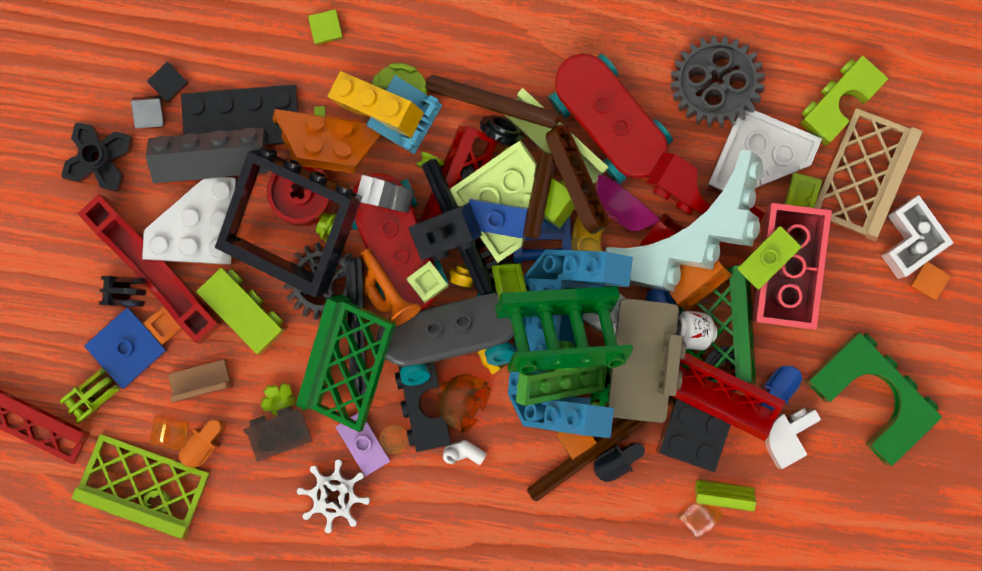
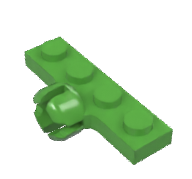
[516,341,607,406]

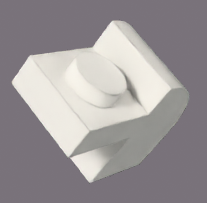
[765,407,821,469]

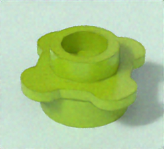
[316,213,337,242]

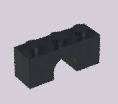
[395,362,451,452]

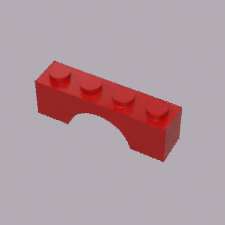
[646,152,765,223]

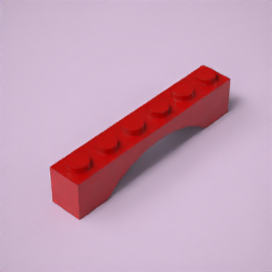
[77,194,223,344]

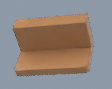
[168,359,233,403]

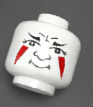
[676,311,717,351]

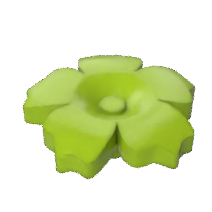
[260,382,296,417]

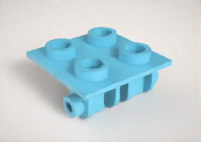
[366,75,442,154]

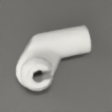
[443,440,487,466]

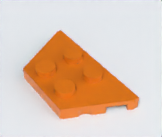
[273,109,383,174]

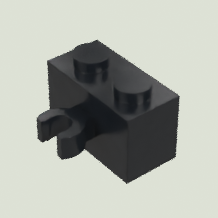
[408,203,482,262]

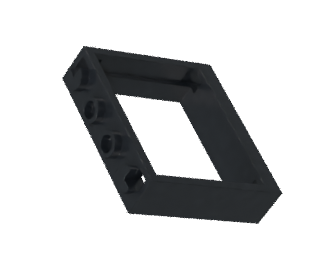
[215,147,363,297]

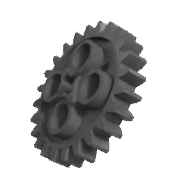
[670,35,765,128]

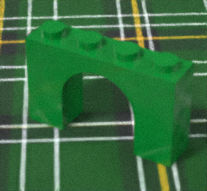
[805,332,942,466]

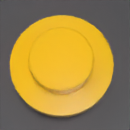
[449,264,473,288]

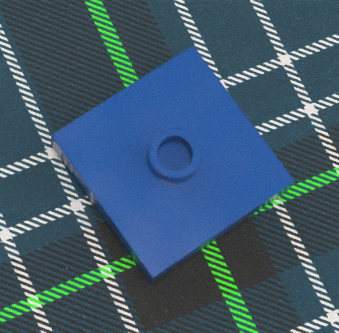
[84,307,167,389]

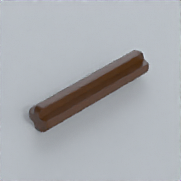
[523,153,555,239]

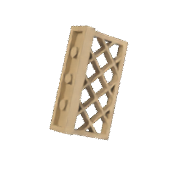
[815,108,923,242]

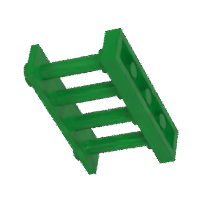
[495,286,633,374]

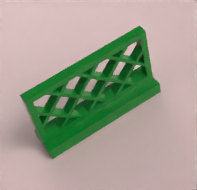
[679,265,756,384]
[295,295,396,432]

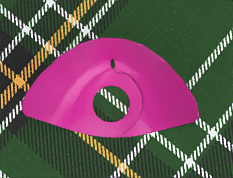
[596,174,658,231]

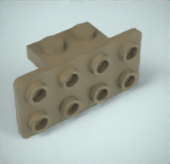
[607,299,686,423]

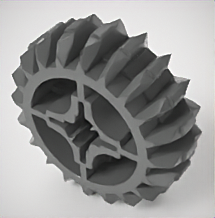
[284,242,353,320]

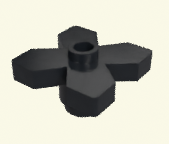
[61,122,133,192]

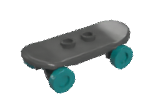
[377,291,515,386]

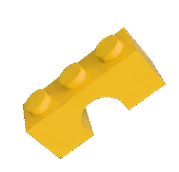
[327,71,424,138]

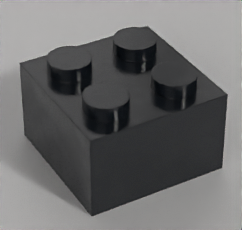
[656,397,731,472]

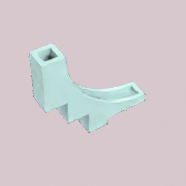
[606,150,763,293]

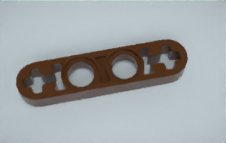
[546,124,609,234]

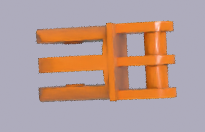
[178,419,225,467]

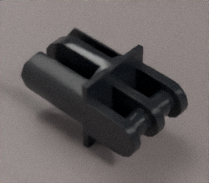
[99,276,147,307]
[593,443,645,482]

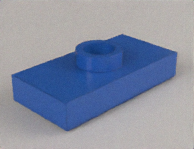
[469,198,528,239]

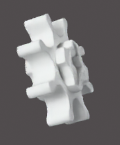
[297,459,371,533]

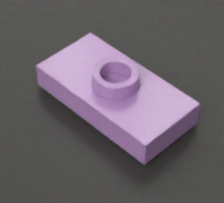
[336,413,391,477]

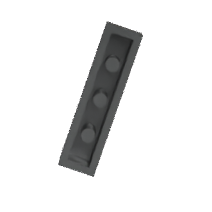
[146,127,268,184]

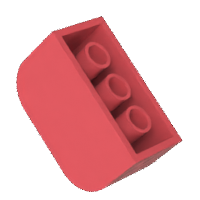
[752,203,832,330]

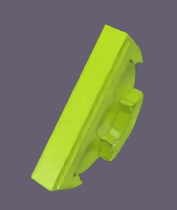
[372,63,427,95]

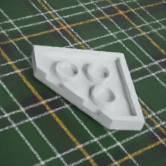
[707,110,822,192]
[142,177,235,265]

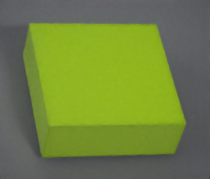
[308,9,343,46]

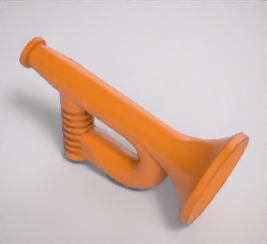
[360,249,421,326]

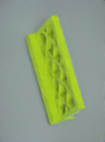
[71,434,210,540]

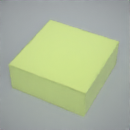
[407,262,448,304]

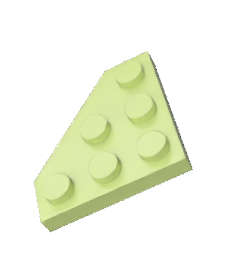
[450,140,537,263]

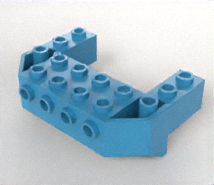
[508,250,633,438]

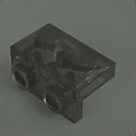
[243,405,313,462]

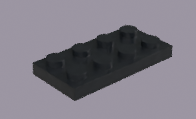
[181,85,299,146]

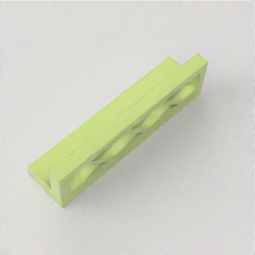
[503,88,608,184]

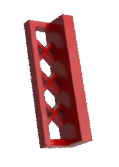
[419,126,498,222]
[673,353,786,441]
[0,389,90,464]

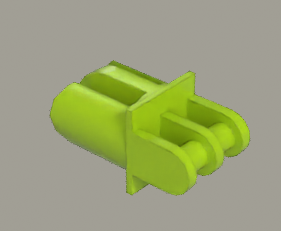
[60,367,121,424]

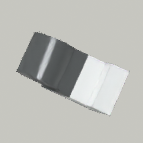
[357,175,415,213]

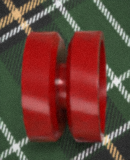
[266,166,334,227]

